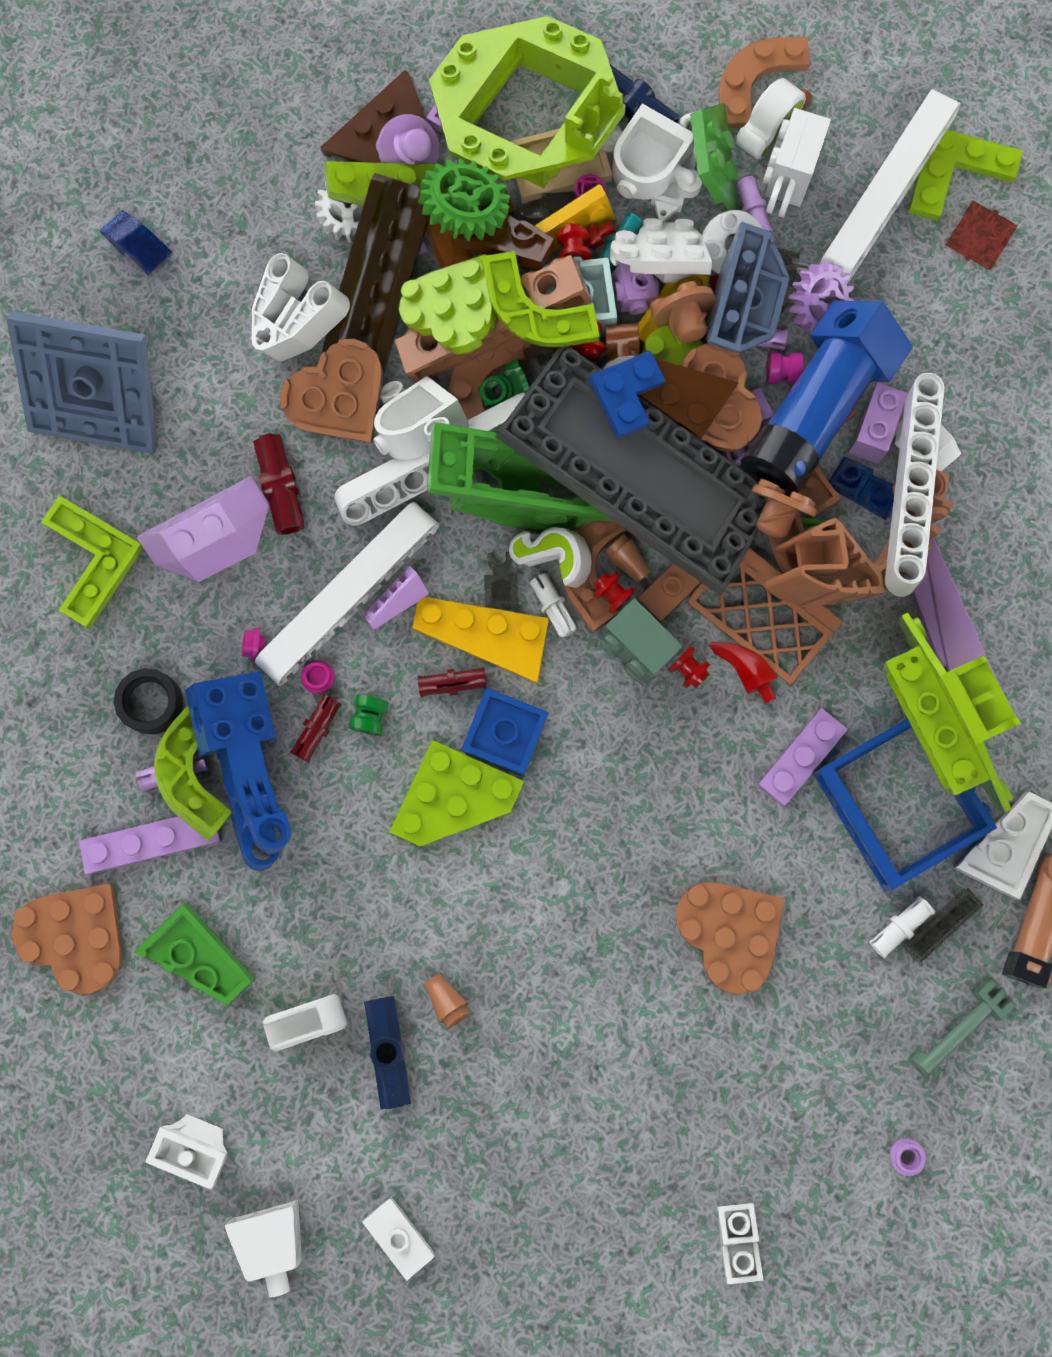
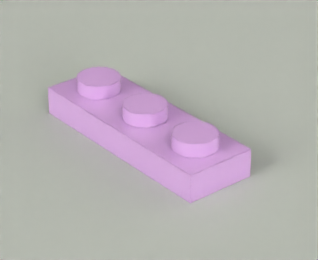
[757,708,848,807]

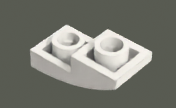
[717,1203,764,1285]

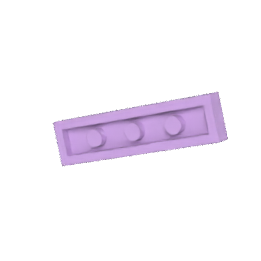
[79,816,222,875]

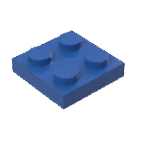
[461,688,549,776]

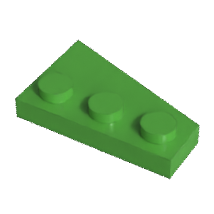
[134,903,256,1005]

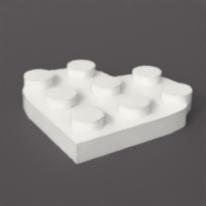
[610,218,712,275]

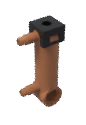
[1002,854,1052,988]

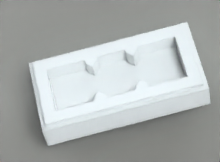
[362,1196,435,1281]

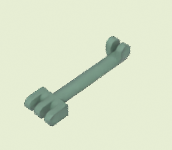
[909,977,1016,1078]

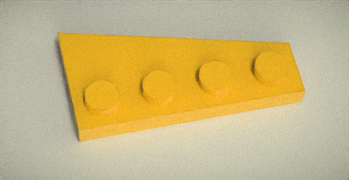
[517,184,616,270]
[412,597,549,684]

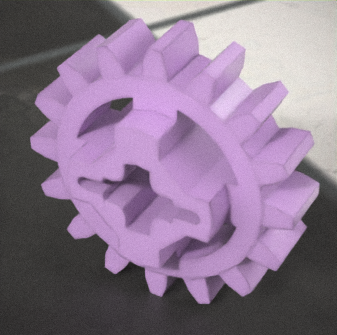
[789,262,854,333]

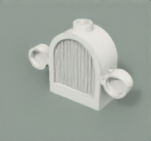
[601,104,702,200]
[373,376,469,460]

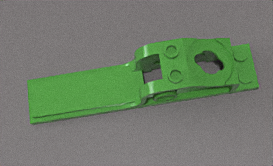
[427,422,615,532]

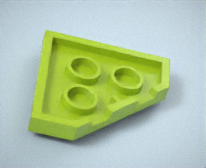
[389,740,524,847]

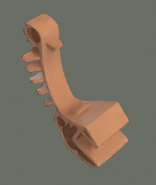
[765,469,954,607]

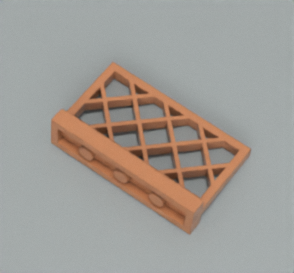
[686,548,843,685]

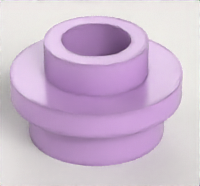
[889,1138,926,1176]

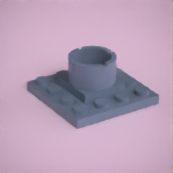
[6,311,157,454]

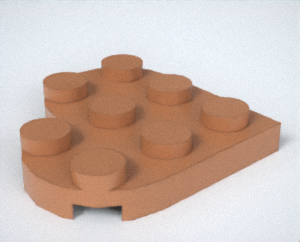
[280,339,383,443]
[681,344,763,452]
[676,882,785,994]
[12,883,123,994]

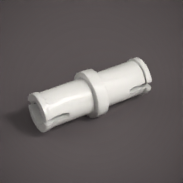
[869,896,935,959]

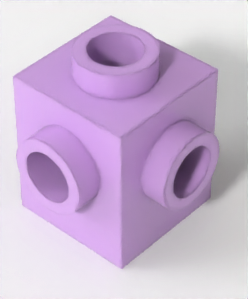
[611,263,659,315]

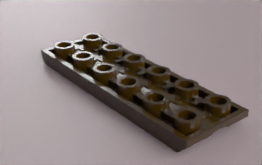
[321,173,430,376]

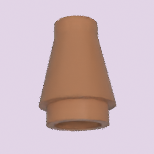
[604,534,652,583]
[424,973,470,1029]

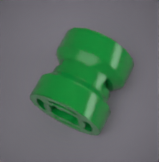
[348,695,389,736]

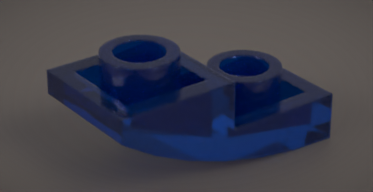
[99,210,172,276]
[829,456,894,520]

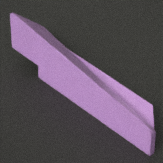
[905,538,997,680]

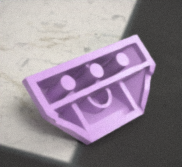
[137,476,269,582]

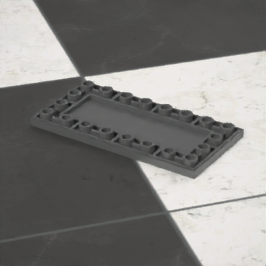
[495,346,766,595]

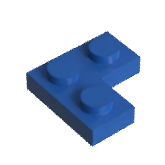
[588,351,665,440]

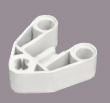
[252,253,350,362]

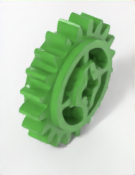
[419,158,510,241]

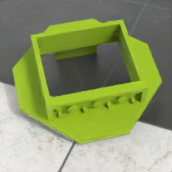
[429,16,625,189]
[883,613,1021,813]

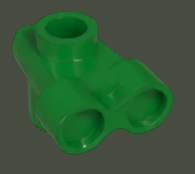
[478,358,532,409]

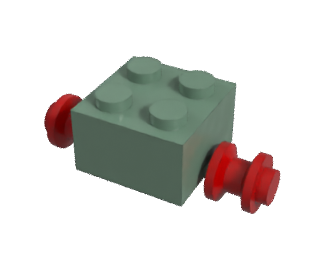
[593,572,710,688]

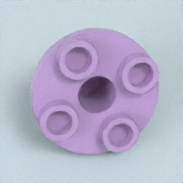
[376,114,439,165]

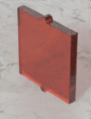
[945,200,1018,270]

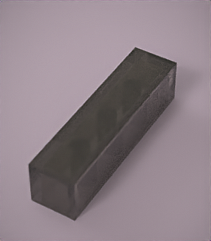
[901,888,984,962]

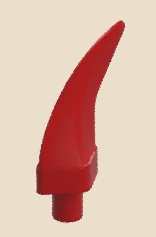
[583,220,616,249]
[709,642,777,704]

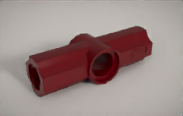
[253,433,305,535]

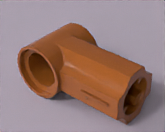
[606,323,640,361]

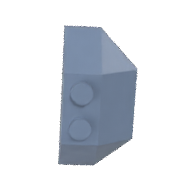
[706,222,790,354]

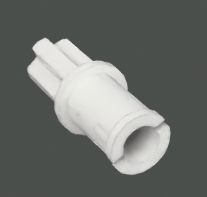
[530,573,577,638]

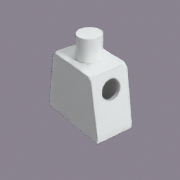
[225,1200,302,1298]

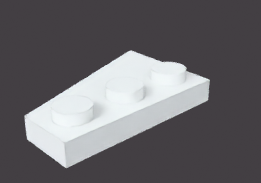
[953,792,1052,900]

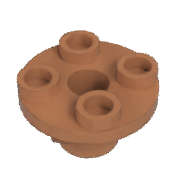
[650,281,716,343]
[751,479,818,539]

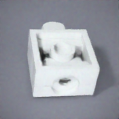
[762,108,831,218]

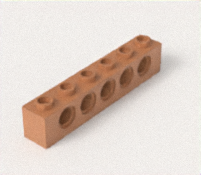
[395,255,592,383]

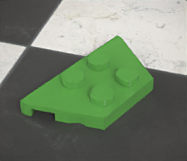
[690,103,739,211]

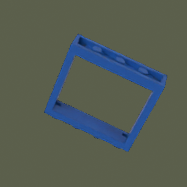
[812,719,997,891]

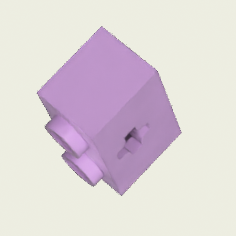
[848,382,908,464]

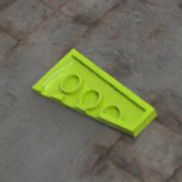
[324,161,448,206]

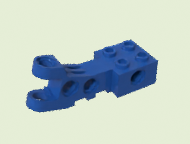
[185,671,291,871]

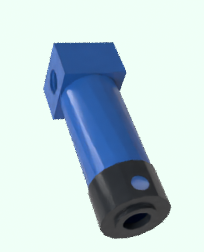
[741,301,913,497]

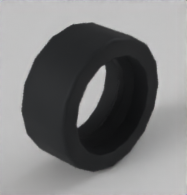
[113,668,183,735]

